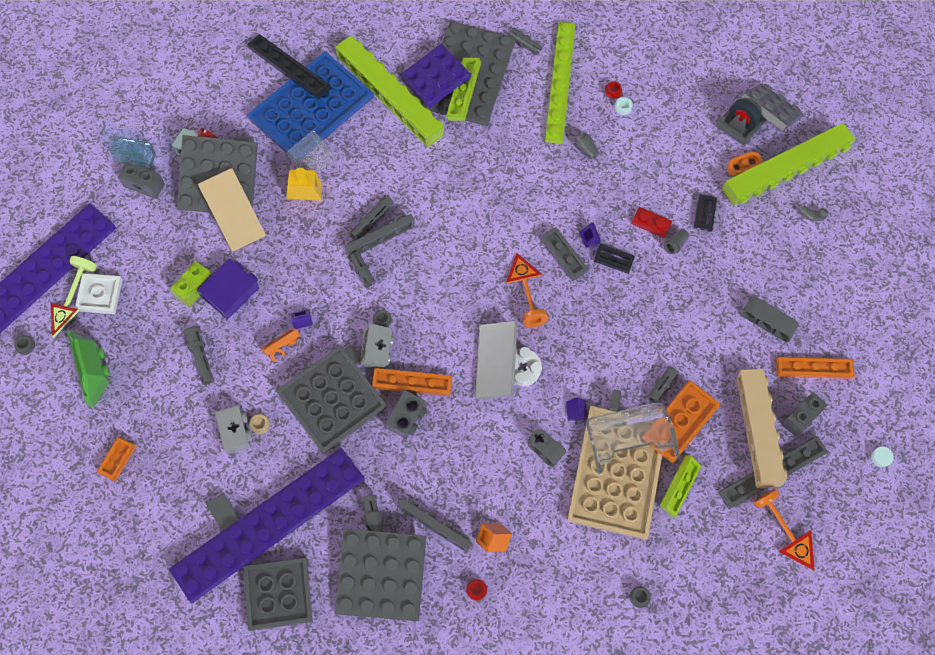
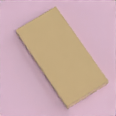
[198,168,266,252]

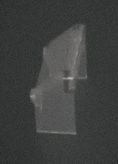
[586,403,680,474]

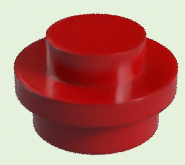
[605,81,622,99]
[466,579,487,601]

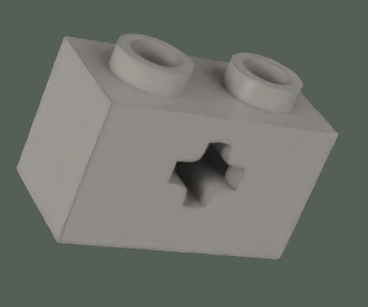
[359,323,394,369]
[215,406,253,454]

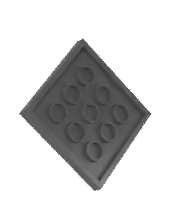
[177,135,258,213]
[276,345,387,454]
[335,529,427,621]

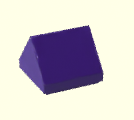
[579,222,601,248]
[291,310,313,329]
[566,397,588,421]

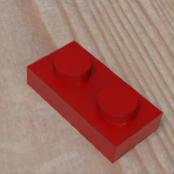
[631,207,672,238]

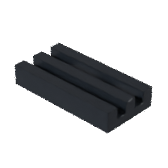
[693,194,717,232]
[593,244,635,274]

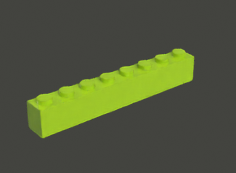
[335,35,444,148]
[722,123,856,206]

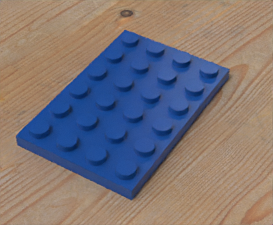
[247,51,374,163]

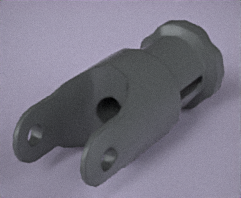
[359,495,384,532]

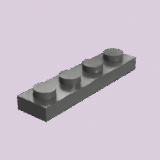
[345,214,415,259]
[398,499,472,553]

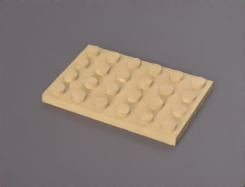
[567,406,662,540]

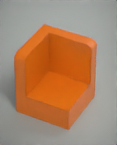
[476,523,512,552]

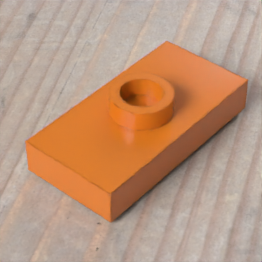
[96,437,137,482]

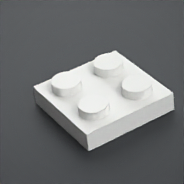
[75,273,123,314]

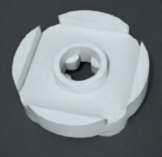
[514,347,542,386]

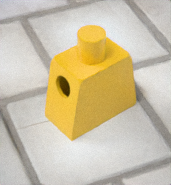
[286,168,323,201]

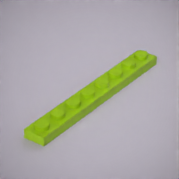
[545,21,576,144]

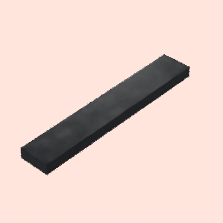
[247,34,331,100]

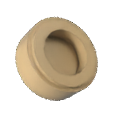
[249,414,270,435]

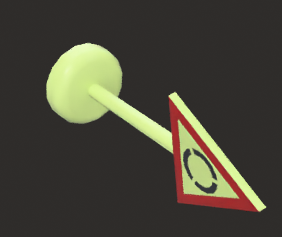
[51,256,97,337]

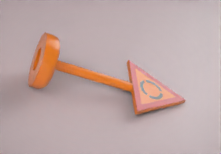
[506,253,549,328]
[752,488,815,571]

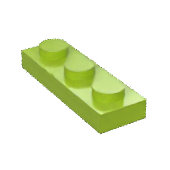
[660,455,702,518]

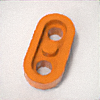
[727,152,762,177]

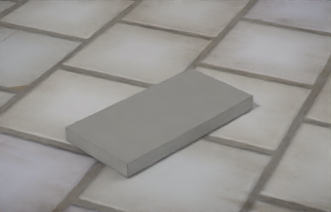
[475,321,518,400]

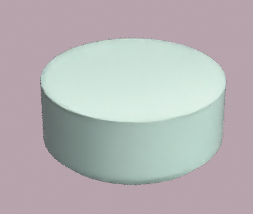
[615,97,633,115]
[871,447,894,467]

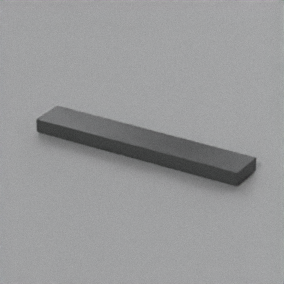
[718,436,828,510]

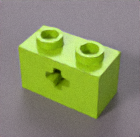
[170,261,212,308]

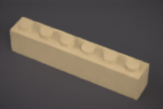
[736,369,787,488]

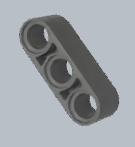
[741,297,799,342]

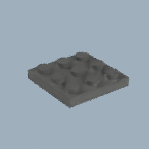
[740,83,803,131]
[244,558,313,631]

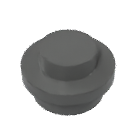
[373,310,392,327]
[14,336,35,355]
[630,586,651,608]

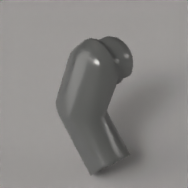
[799,205,828,222]

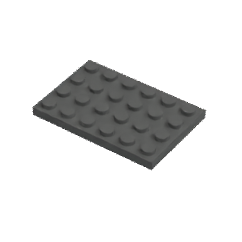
[421,21,516,127]

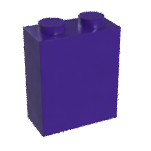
[197,258,259,320]

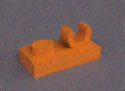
[260,328,300,362]

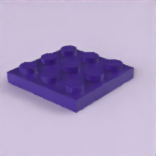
[400,43,471,108]

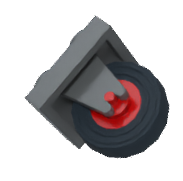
[716,99,767,146]

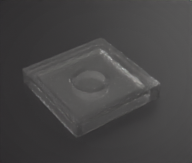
[286,129,337,174]

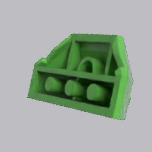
[67,330,111,408]

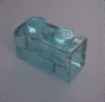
[110,136,156,169]

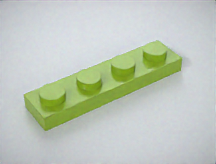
[446,58,481,121]

